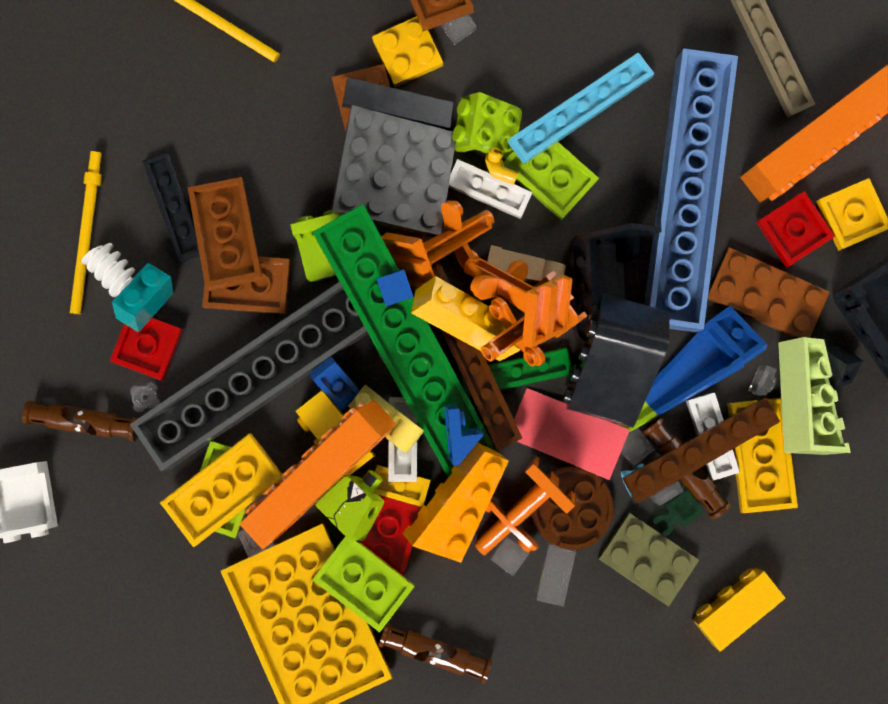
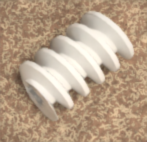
[81,243,135,297]

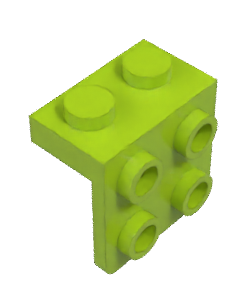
[452,92,522,160]
[290,210,341,282]

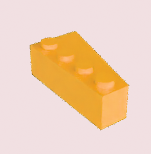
[403,443,509,563]

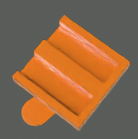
[381,200,494,290]
[464,258,572,348]
[481,271,587,366]
[474,455,575,555]

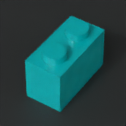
[112,263,174,333]

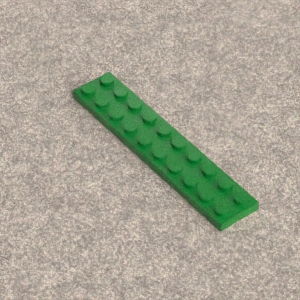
[312,204,496,477]

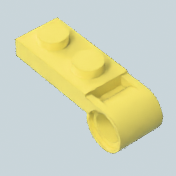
[349,385,424,453]

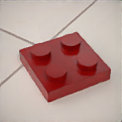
[756,191,835,267]
[110,318,184,381]

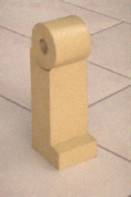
[487,245,566,283]

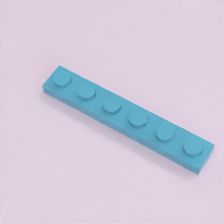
[508,53,655,164]

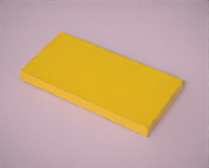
[727,398,798,513]
[160,433,283,547]

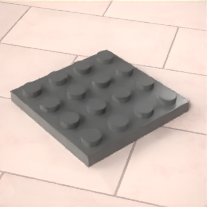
[331,105,456,237]

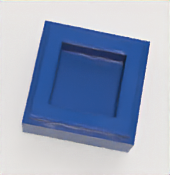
[376,269,413,306]

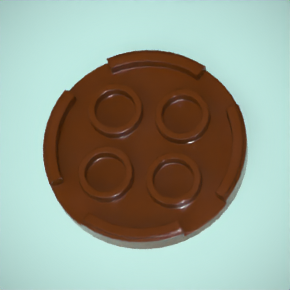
[531,466,614,550]

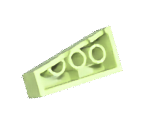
[778,337,851,455]

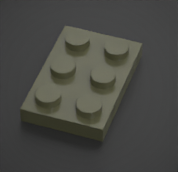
[598,512,699,607]

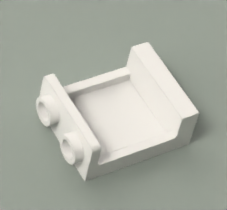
[0,461,58,543]

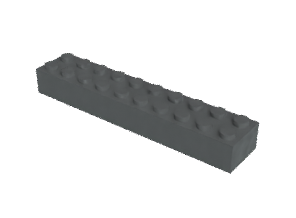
[130,282,368,471]

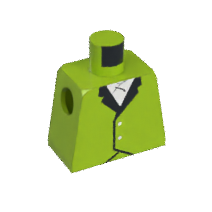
[315,470,384,541]

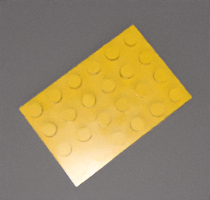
[221,523,392,704]

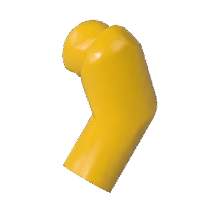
[485,148,519,185]

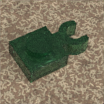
[652,489,705,536]

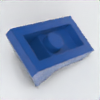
[309,356,360,411]
[444,403,484,466]

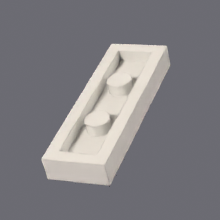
[449,159,532,219]
[686,393,740,480]
[388,397,417,482]

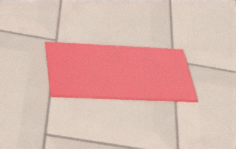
[514,388,630,480]

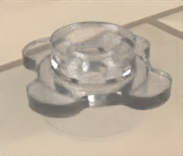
[130,382,161,412]

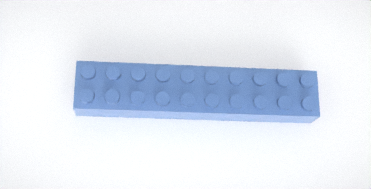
[644,48,738,332]

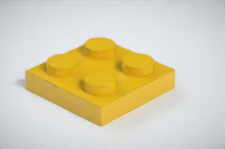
[372,16,443,88]
[816,178,888,251]

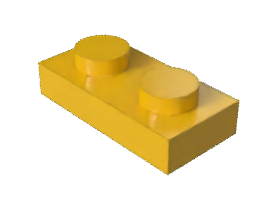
[375,465,431,507]

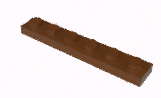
[622,397,780,503]

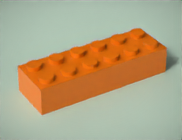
[740,65,888,203]
[240,400,397,550]

